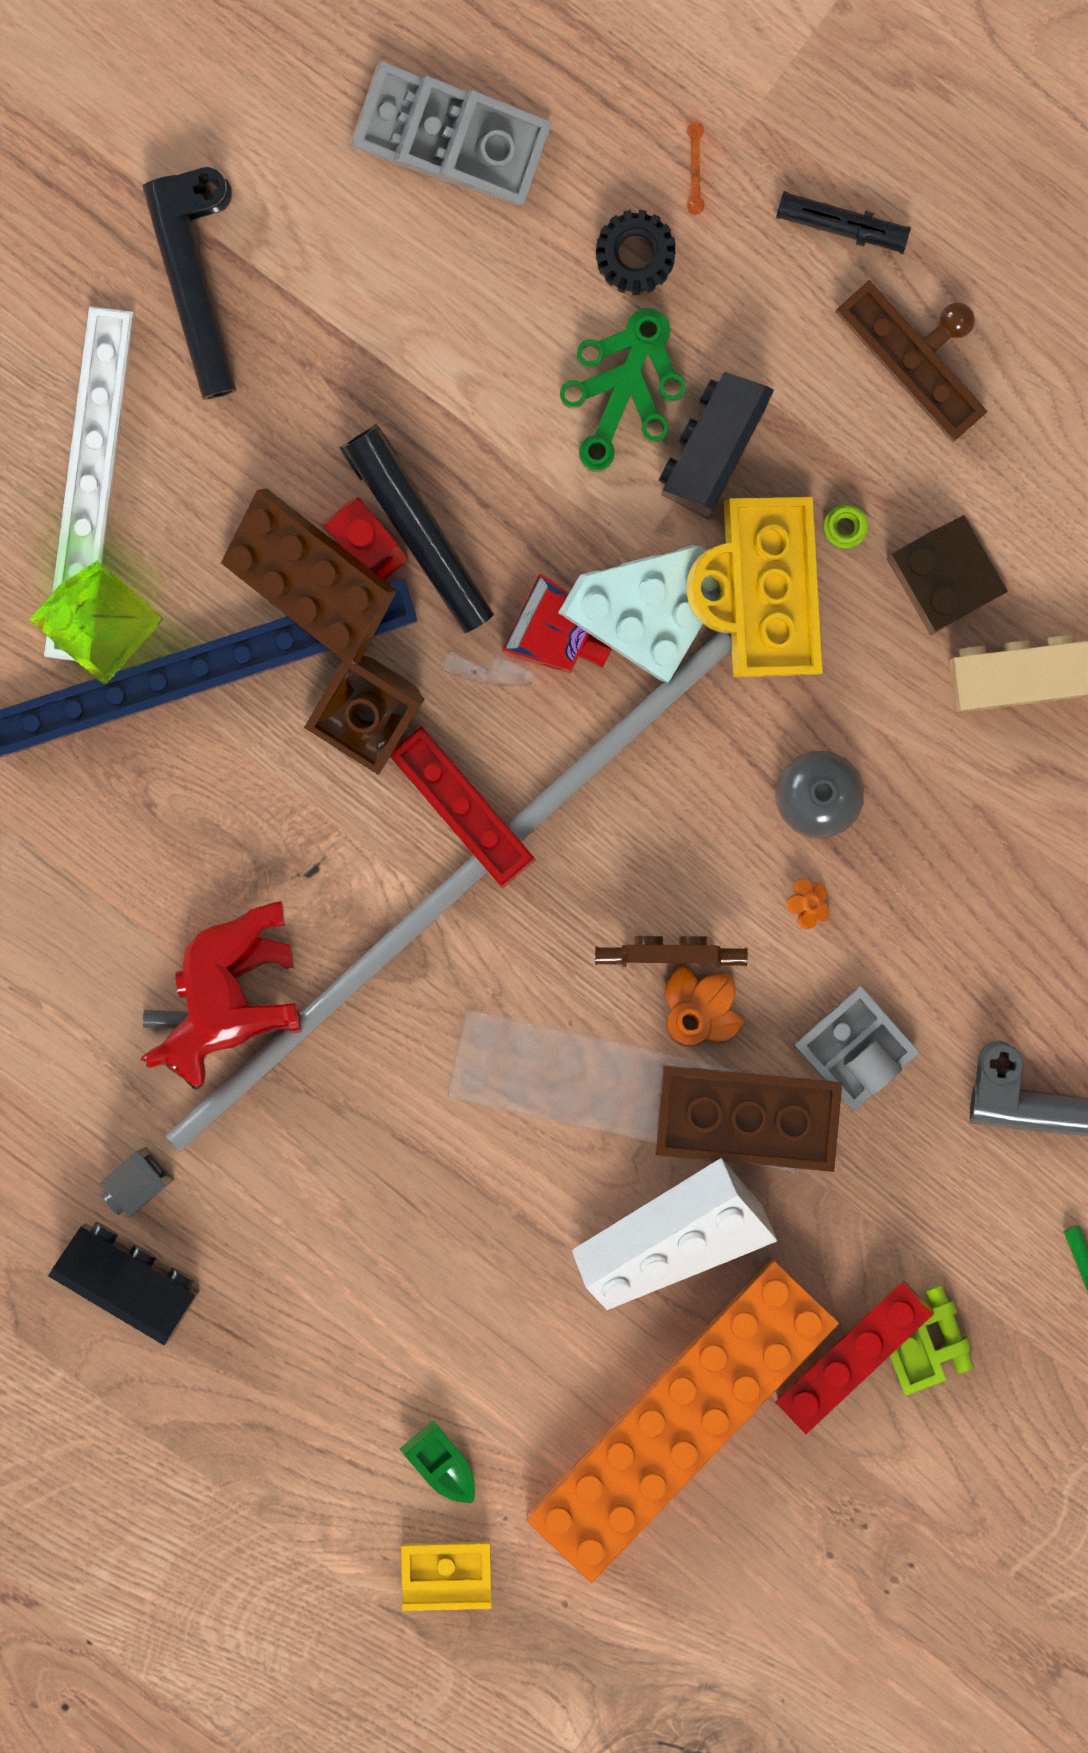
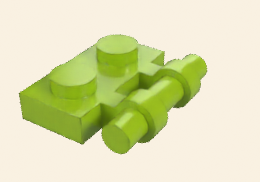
[889,1284,974,1396]

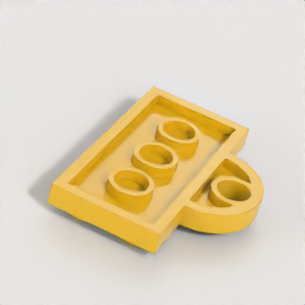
[686,497,823,678]

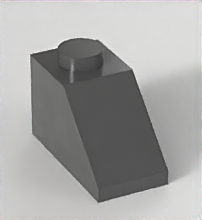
[100,1147,174,1217]

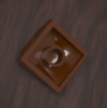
[304,655,425,775]

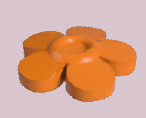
[787,878,830,929]

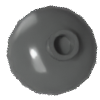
[776,751,864,839]

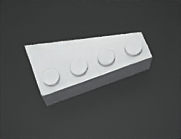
[572,1158,778,1310]

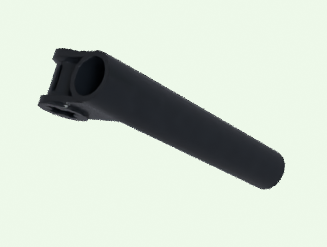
[143,167,236,400]
[339,424,494,633]

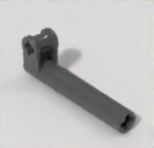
[969,1041,1088,1137]

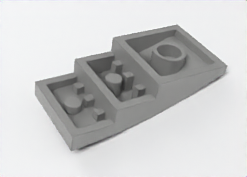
[349,61,552,206]

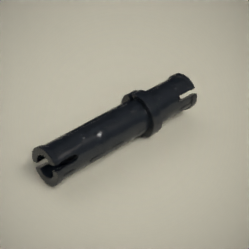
[776,191,911,254]

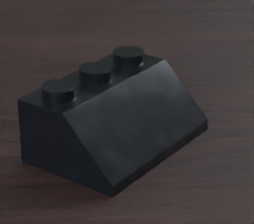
[658,372,774,519]
[48,1222,200,1345]

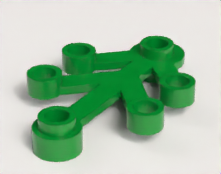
[560,308,685,472]

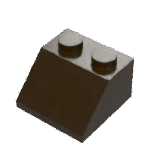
[887,515,1008,636]

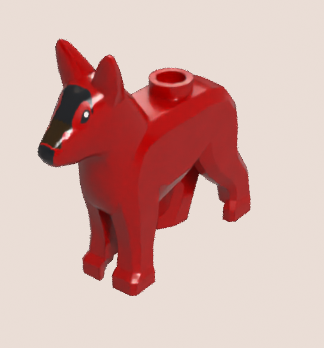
[141,901,302,1090]

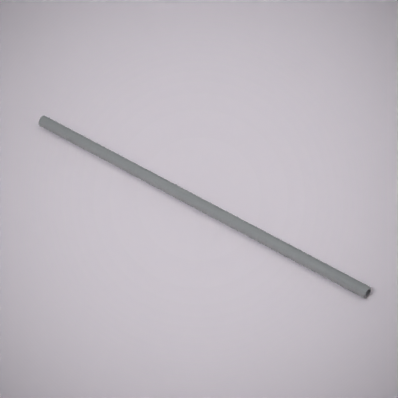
[165,632,732,1152]

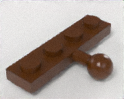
[835,280,988,443]

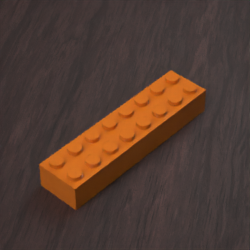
[527,1257,839,1584]

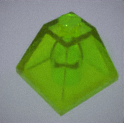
[29,560,163,685]

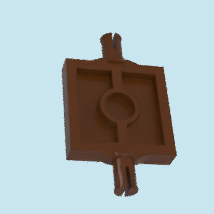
[595,936,748,968]

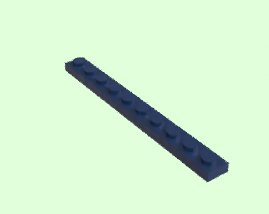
[0,579,418,758]

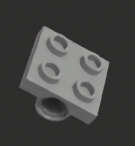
[793,986,920,1112]

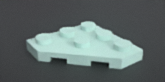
[558,545,720,683]

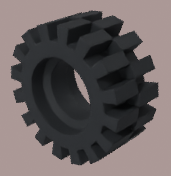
[596,210,676,295]

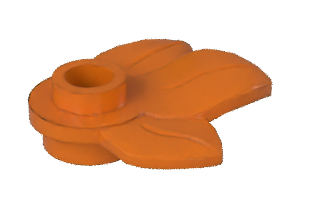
[664,965,745,1047]

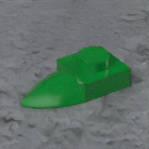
[400,1420,475,1504]

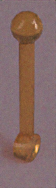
[687,122,705,215]

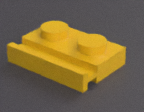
[401,1541,492,1611]

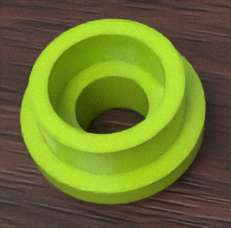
[823,504,868,549]

